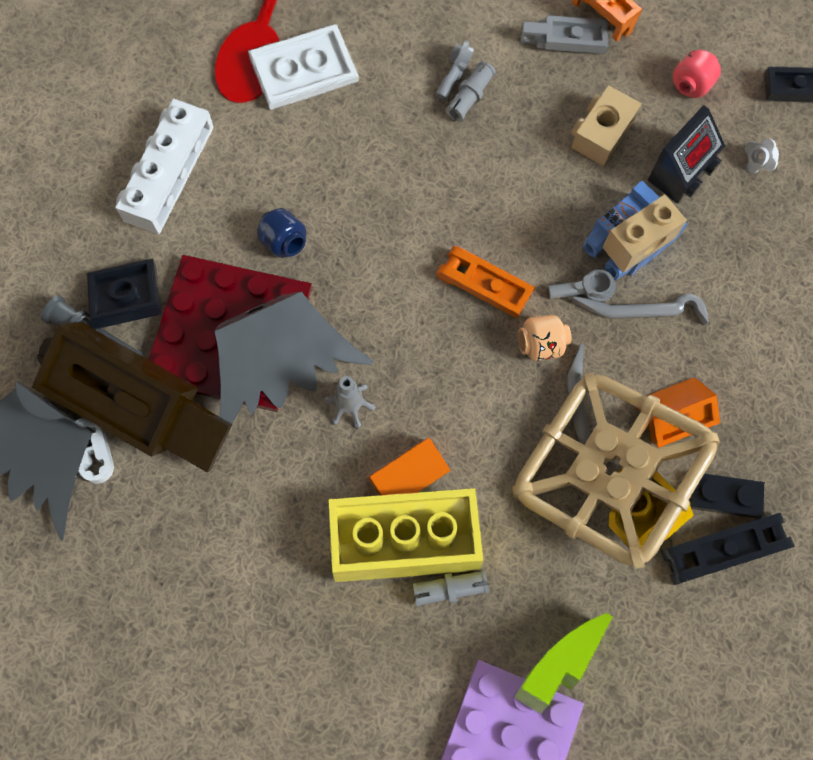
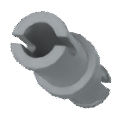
[446,61,496,122]
[413,569,489,607]

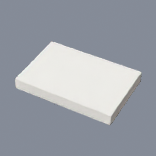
[248,24,359,110]

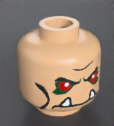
[518,314,571,362]

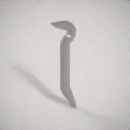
[572,294,709,325]
[567,343,590,444]

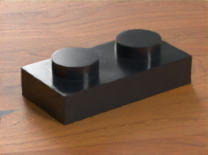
[764,66,813,102]
[689,473,765,519]

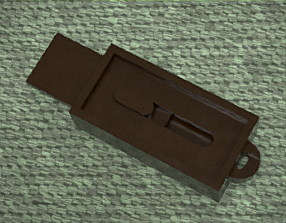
[31,322,233,472]

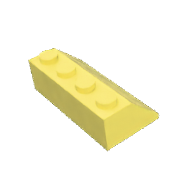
[329,488,483,582]

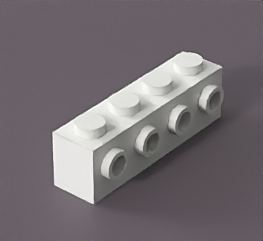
[116,99,214,235]

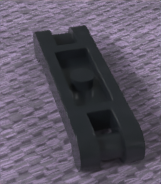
[661,513,795,585]

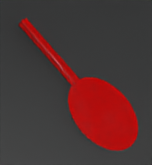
[215,0,279,103]

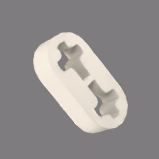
[76,418,114,484]

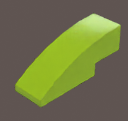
[514,613,613,714]

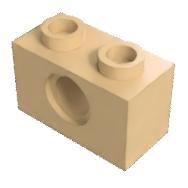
[571,85,642,167]
[602,194,687,273]

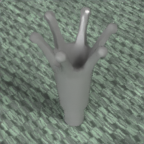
[324,376,375,428]

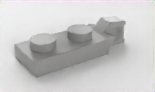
[520,15,608,54]

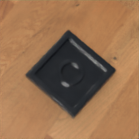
[87,259,162,329]

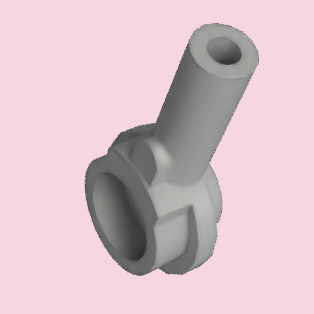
[436,40,475,100]
[548,270,616,302]

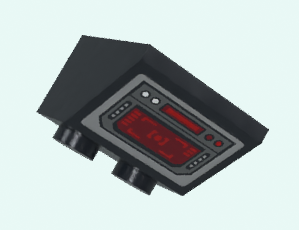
[647,105,725,204]

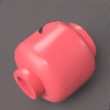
[673,49,721,98]

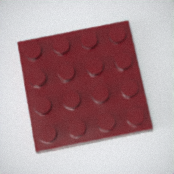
[149,254,312,412]

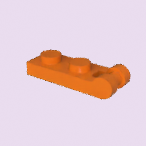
[436,246,535,319]

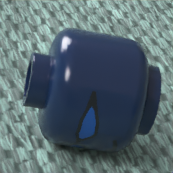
[257,208,307,258]

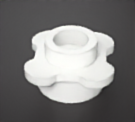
[745,138,779,174]

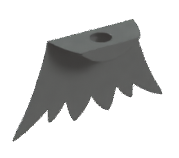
[215,292,374,424]
[0,381,93,540]

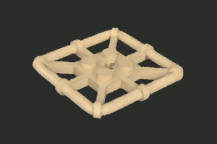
[512,372,720,569]

